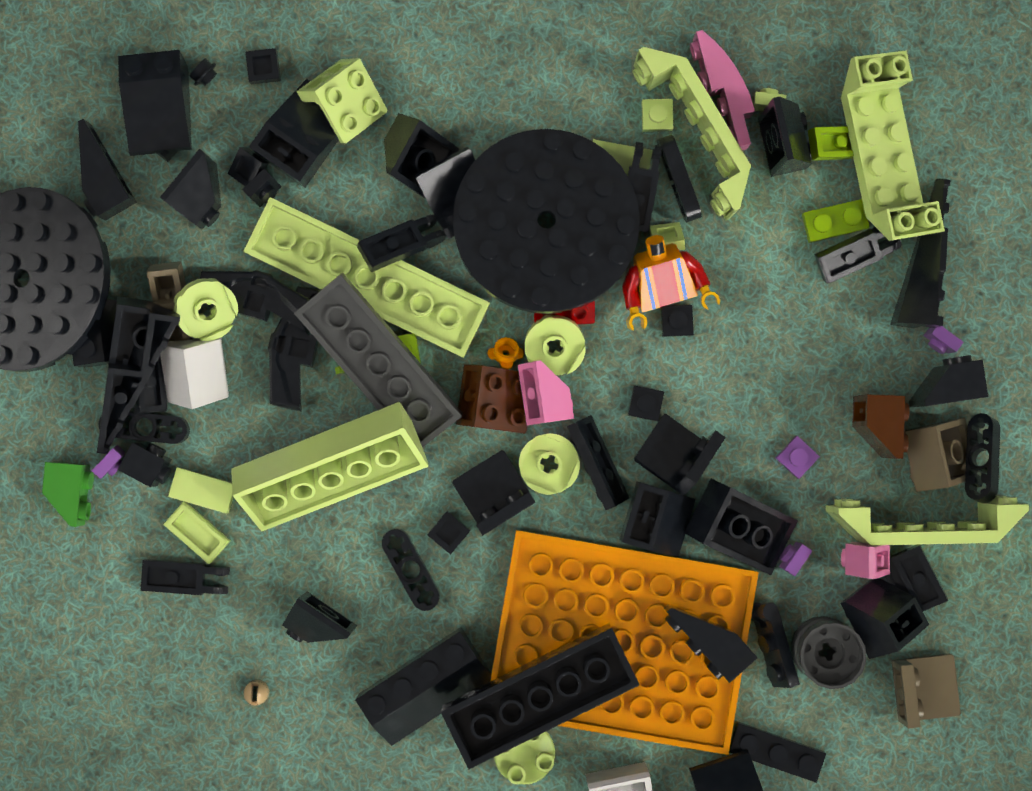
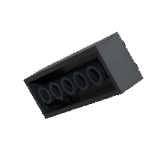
[441,623,640,770]

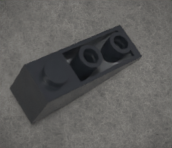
[664,604,757,683]

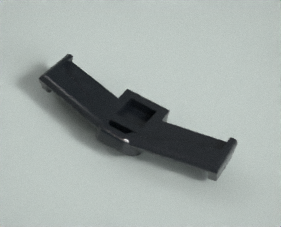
[199,270,310,333]
[268,286,320,412]

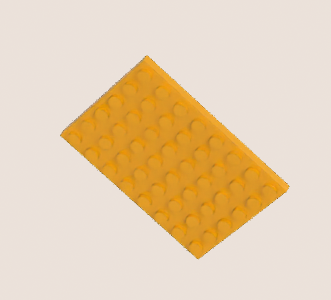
[490,530,759,755]

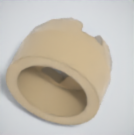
[244,680,269,706]

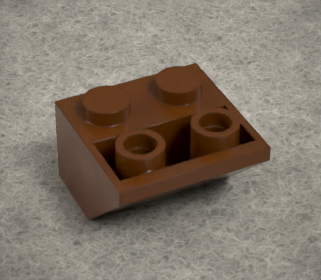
[852,394,910,459]

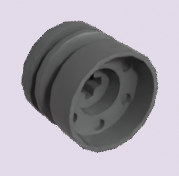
[790,616,866,689]

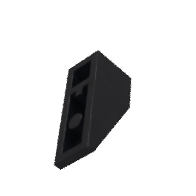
[78,119,137,221]

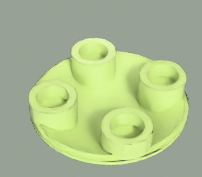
[494,731,555,785]

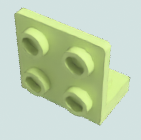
[296,58,387,143]

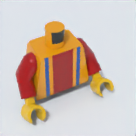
[622,235,720,331]

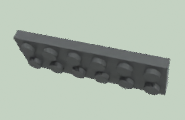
[294,272,463,448]

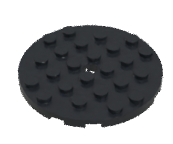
[453,129,640,314]
[0,187,111,372]

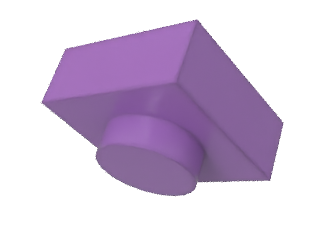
[923,326,964,354]
[775,436,820,479]
[92,445,126,479]
[779,542,812,576]

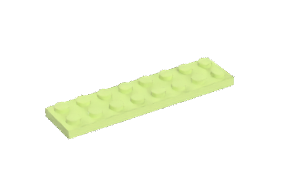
[243,197,490,358]

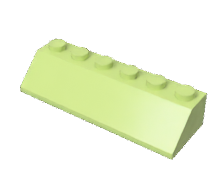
[231,402,429,532]

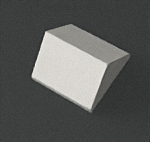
[160,338,229,409]
[585,762,652,791]

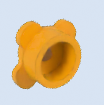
[487,337,524,370]

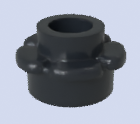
[189,58,217,87]

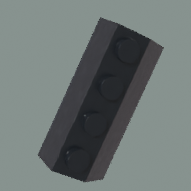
[355,627,491,746]

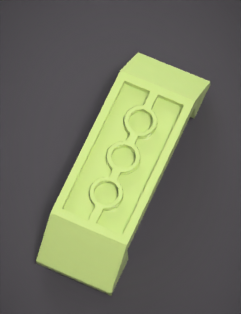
[632,47,751,220]
[841,50,945,241]
[826,496,1029,545]

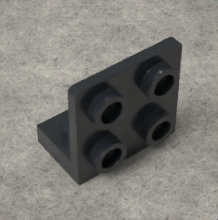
[415,147,475,239]
[634,414,726,496]
[452,450,536,536]

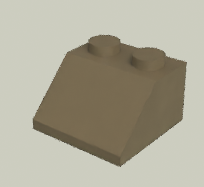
[904,417,978,492]

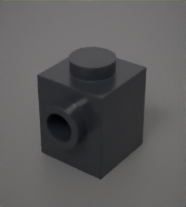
[118,442,172,487]

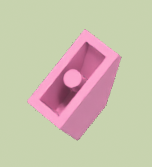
[518,360,574,426]
[841,542,890,579]

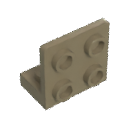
[891,654,961,729]

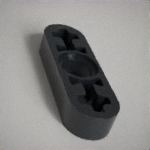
[657,134,702,223]
[98,412,190,444]
[965,413,1000,503]
[382,529,440,611]

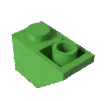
[42,461,94,527]

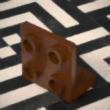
[456,364,527,434]

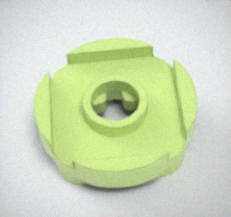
[174,278,238,341]
[524,314,585,376]
[519,433,580,495]

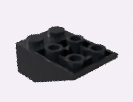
[249,79,339,188]

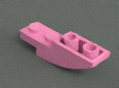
[690,30,755,151]

